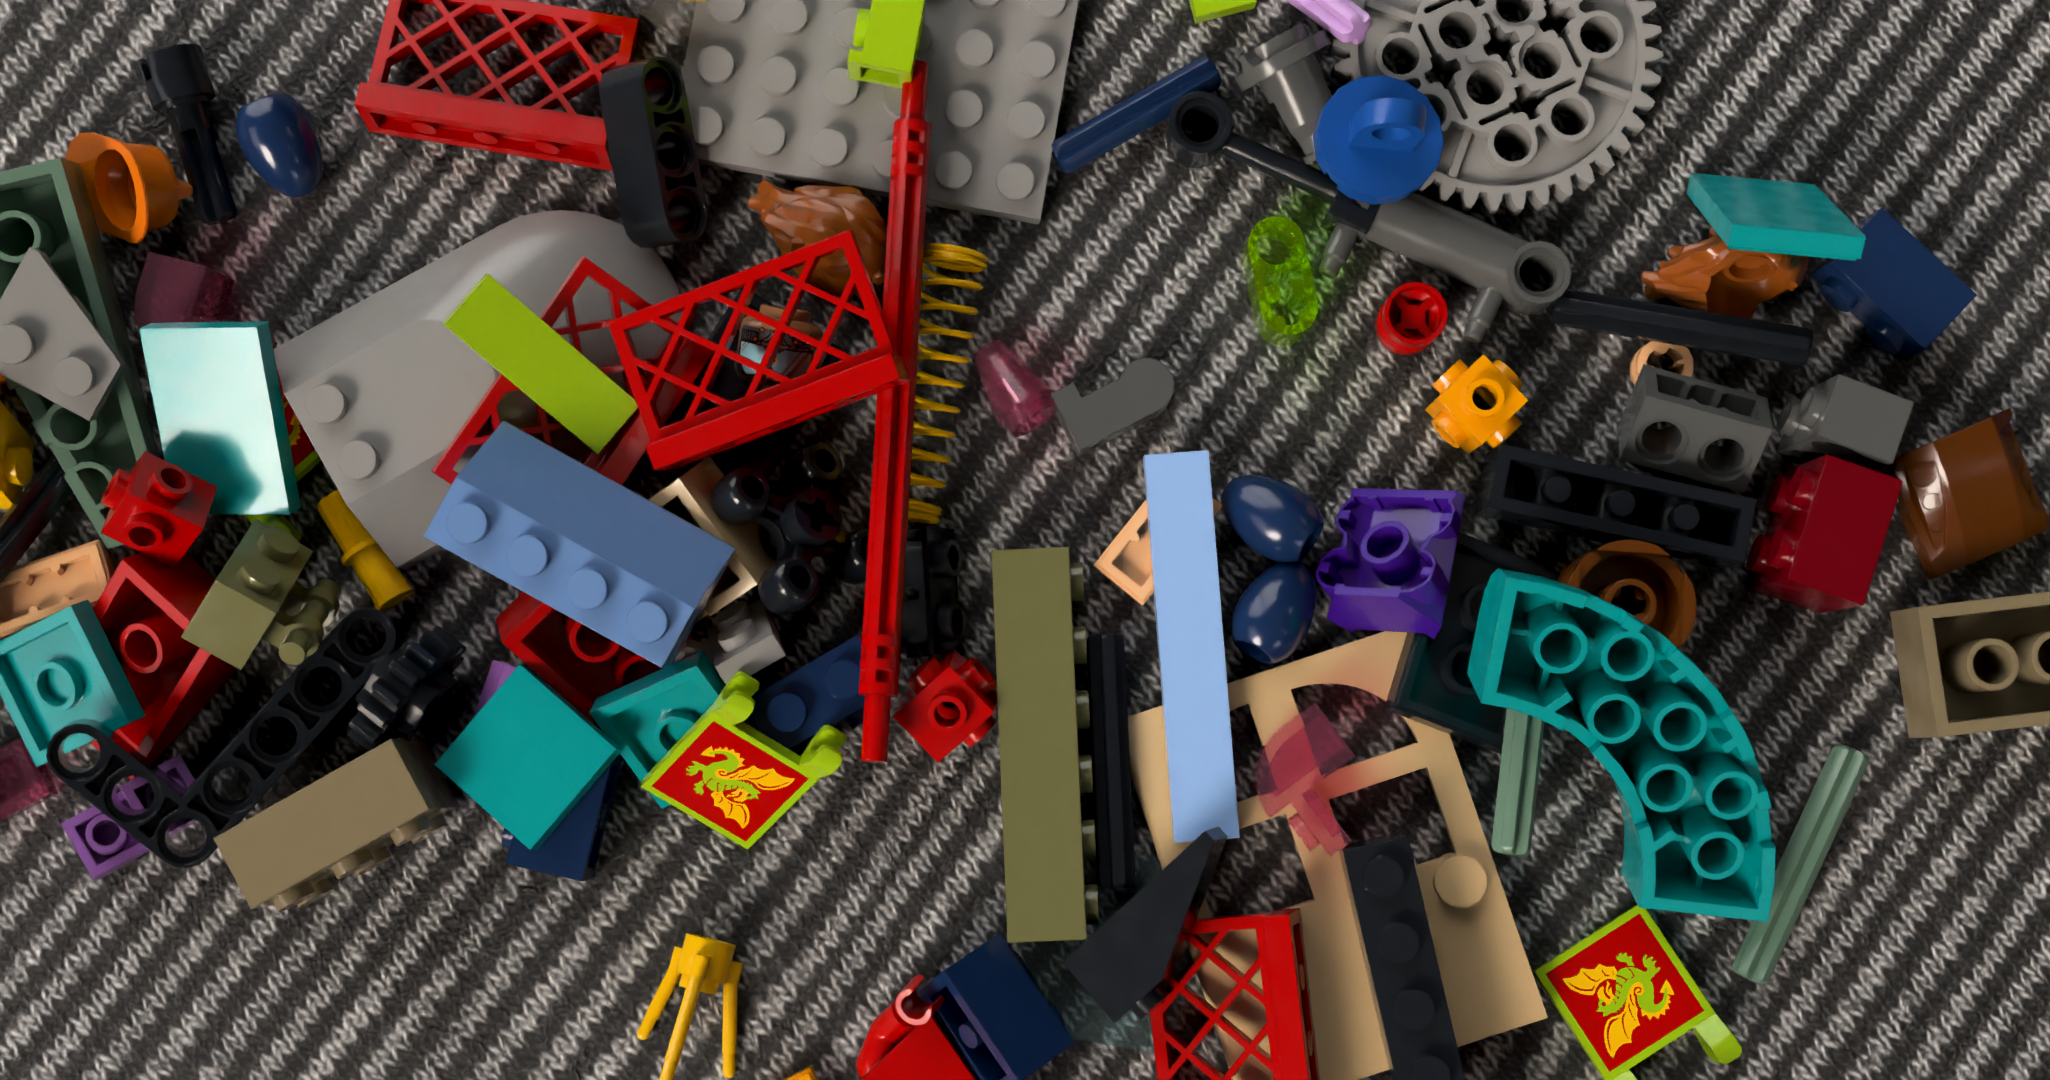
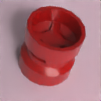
[1375,282,1448,355]

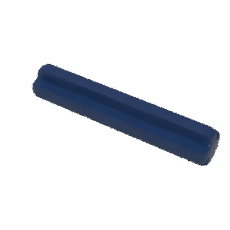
[1051,56,1222,173]

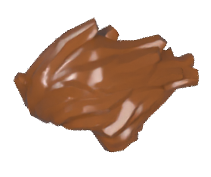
[748,179,887,296]
[1641,226,1808,319]

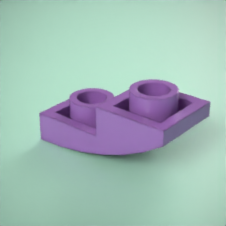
[61,754,196,882]

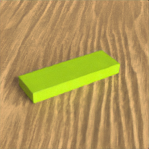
[442,274,638,454]

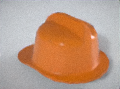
[66,132,193,243]

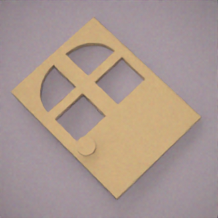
[1128,631,1548,1080]

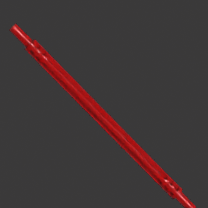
[858,59,932,763]

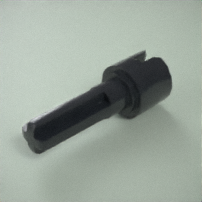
[138,44,237,225]

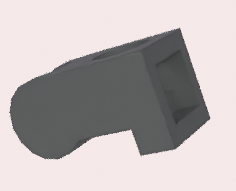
[1049,358,1174,458]

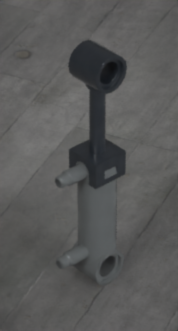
[1165,91,1572,343]

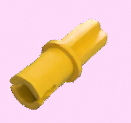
[317,490,414,611]

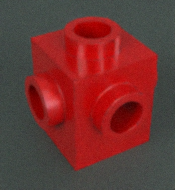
[101,451,217,568]
[893,649,997,763]

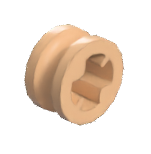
[1630,341,1694,386]

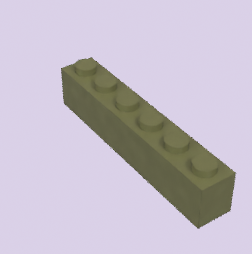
[991,547,1099,943]

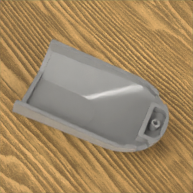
[273,210,683,570]

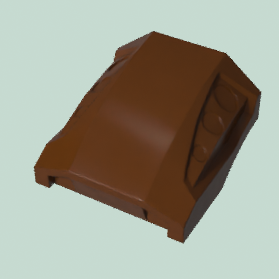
[1887,408,2050,579]

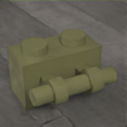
[181,518,340,670]

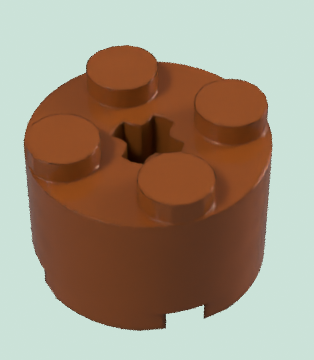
[1557,540,1696,648]

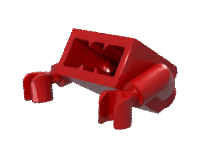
[856,975,976,1080]

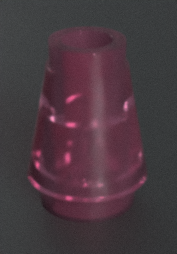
[972,339,1056,437]

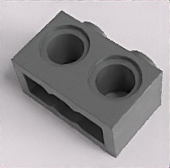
[1617,364,1773,493]
[1776,374,1914,470]

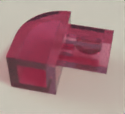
[134,251,277,349]
[1255,703,1355,857]

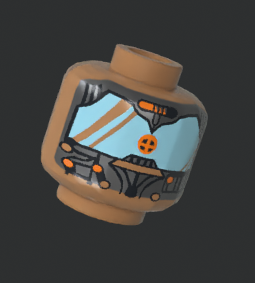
[735,304,823,391]

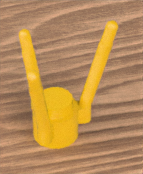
[637,933,744,1080]

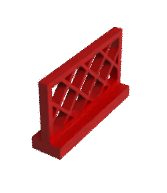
[354,0,641,171]
[608,230,911,471]
[431,257,714,485]
[1150,908,1320,1080]

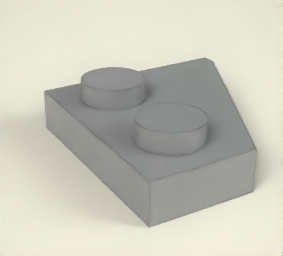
[0,247,126,421]

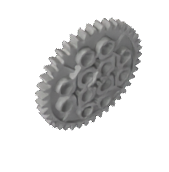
[1329,0,1663,217]

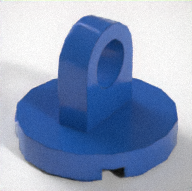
[1313,75,1444,205]

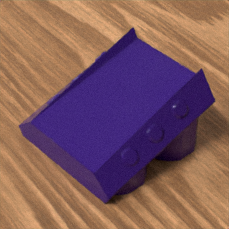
[1315,488,1465,639]

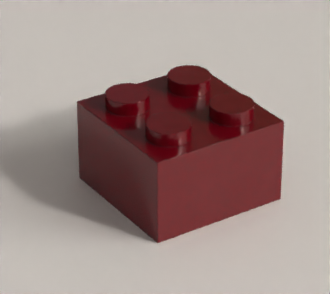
[1747,454,1903,614]

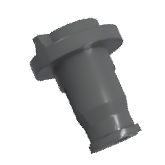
[1234,23,1332,165]

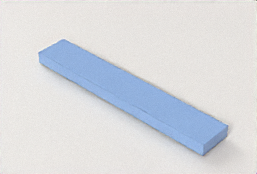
[1143,450,1240,843]

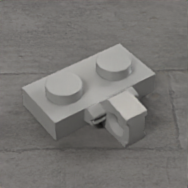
[663,599,786,685]

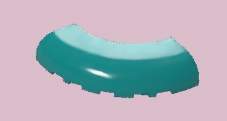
[1467,568,1776,922]

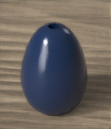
[236,92,322,198]
[1221,475,1324,563]
[1230,562,1317,664]

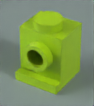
[847,0,925,89]

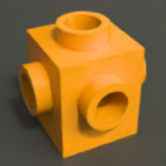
[1425,354,1529,454]

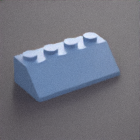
[423,421,737,668]

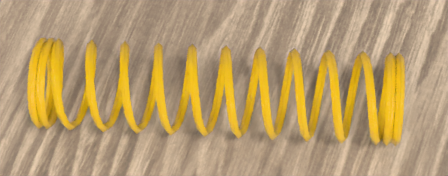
[908,243,989,524]

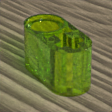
[1242,216,1318,346]

